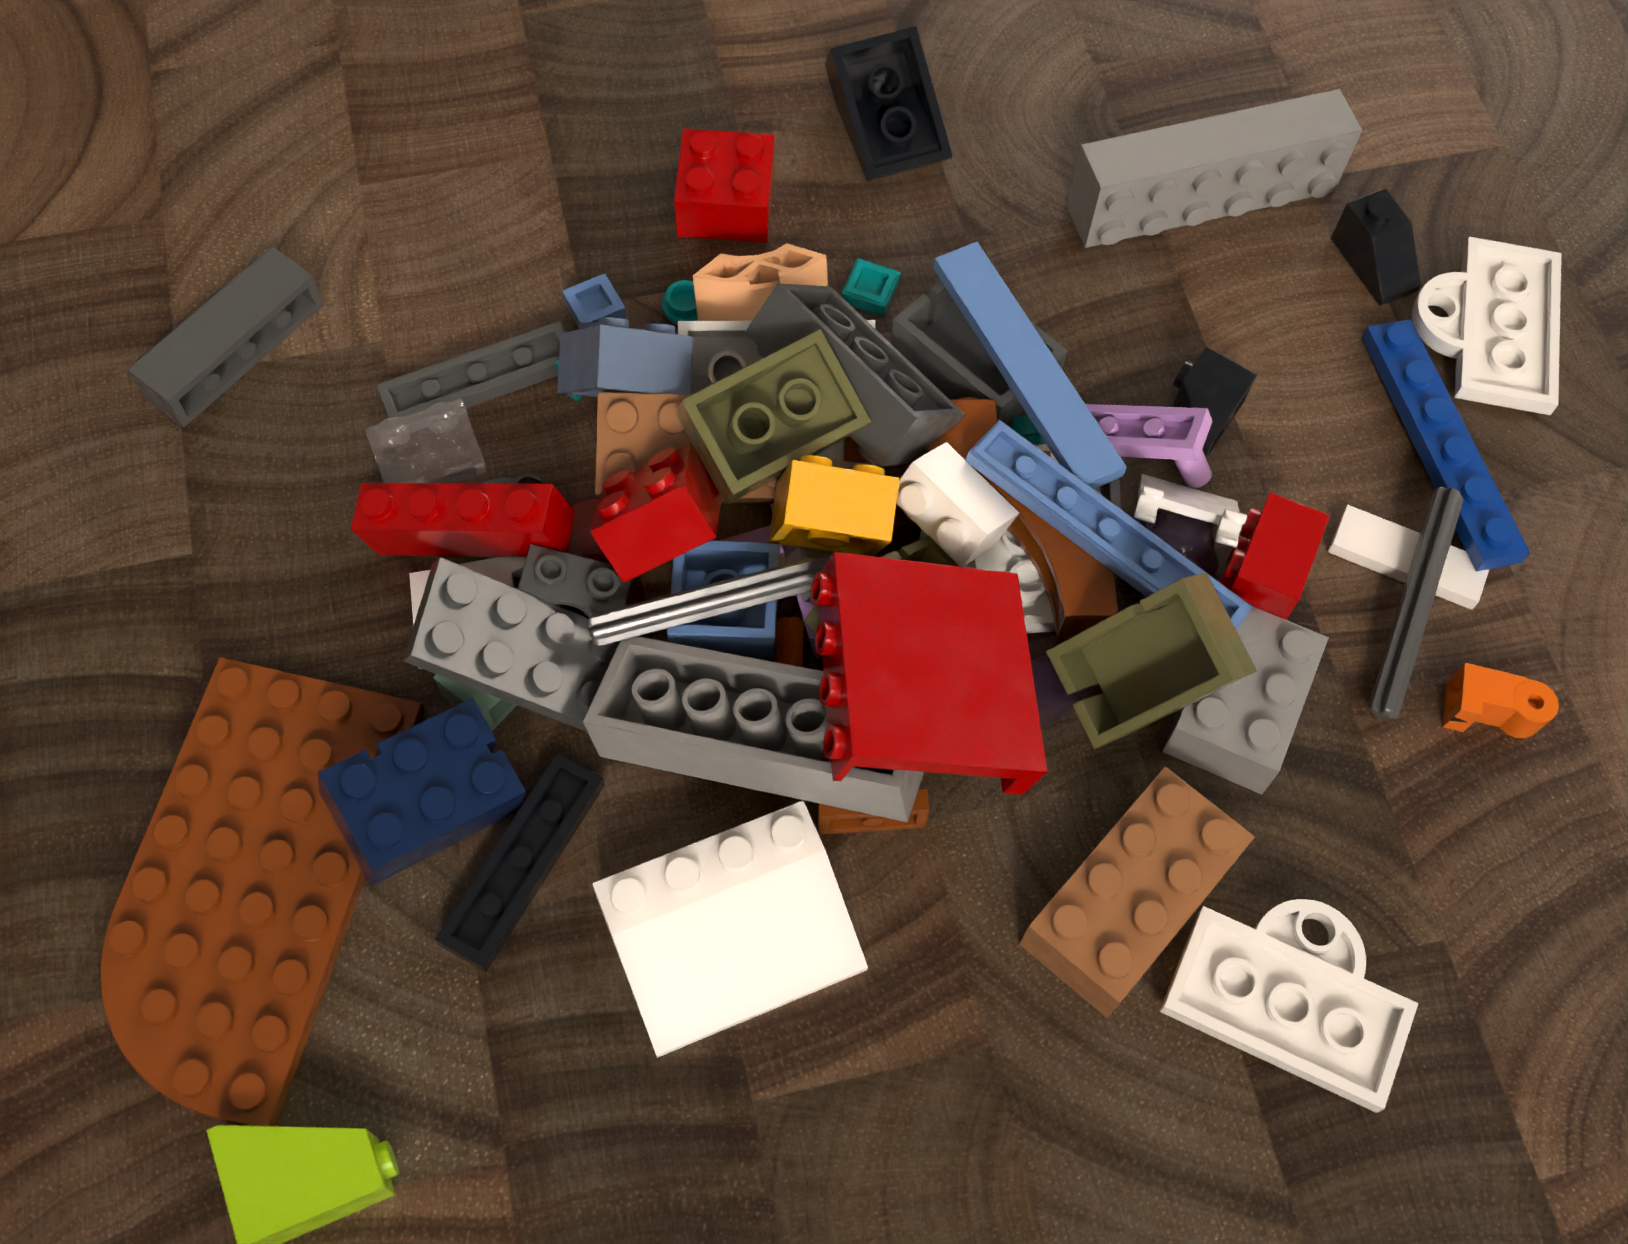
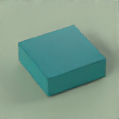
[841,258,901,317]

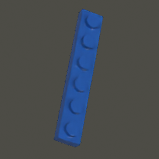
[1361,319,1530,572]

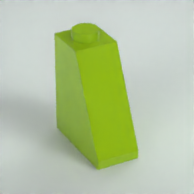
[206,1125,399,1244]

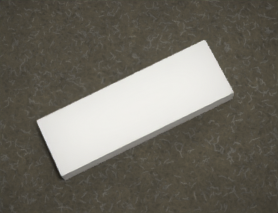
[1328,505,1489,610]

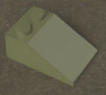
[676,329,871,505]

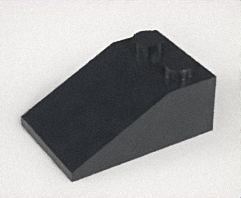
[825,26,953,181]

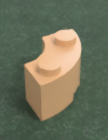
[693,244,828,321]

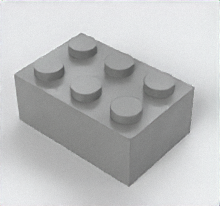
[1162,606,1329,794]

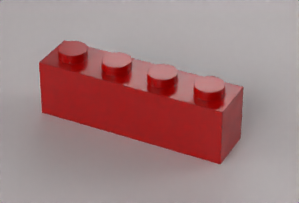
[350,483,575,558]

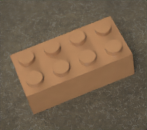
[595,392,782,505]
[1019,766,1255,1019]

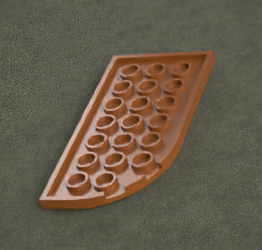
[100,657,425,1126]

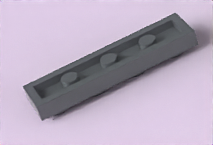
[376,321,565,433]

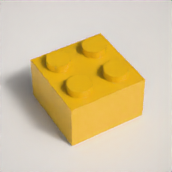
[768,455,899,556]

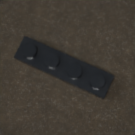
[435,753,605,972]

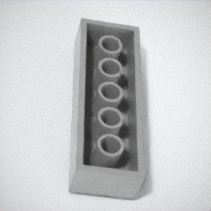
[1066,89,1362,248]
[583,636,924,822]

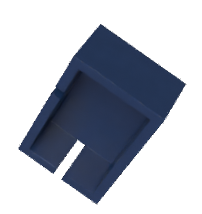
[318,698,526,887]

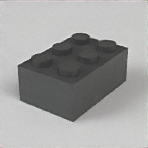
[891,280,1068,427]

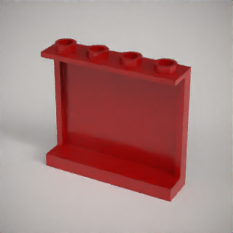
[811,552,1047,795]

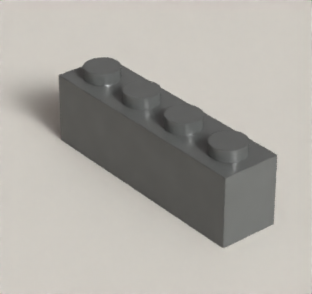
[127,246,324,428]

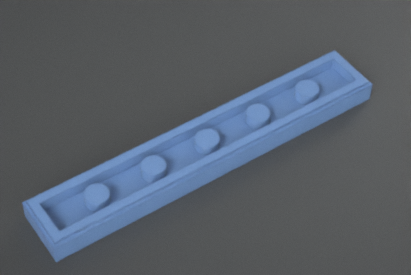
[933,242,1127,489]
[965,419,1253,629]

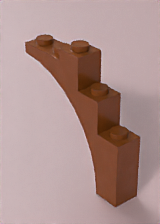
[844,397,1118,639]

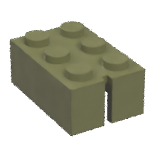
[1046,573,1257,749]

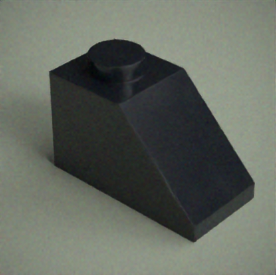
[1330,189,1421,306]
[1173,347,1257,459]

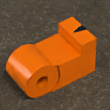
[1442,663,1559,739]

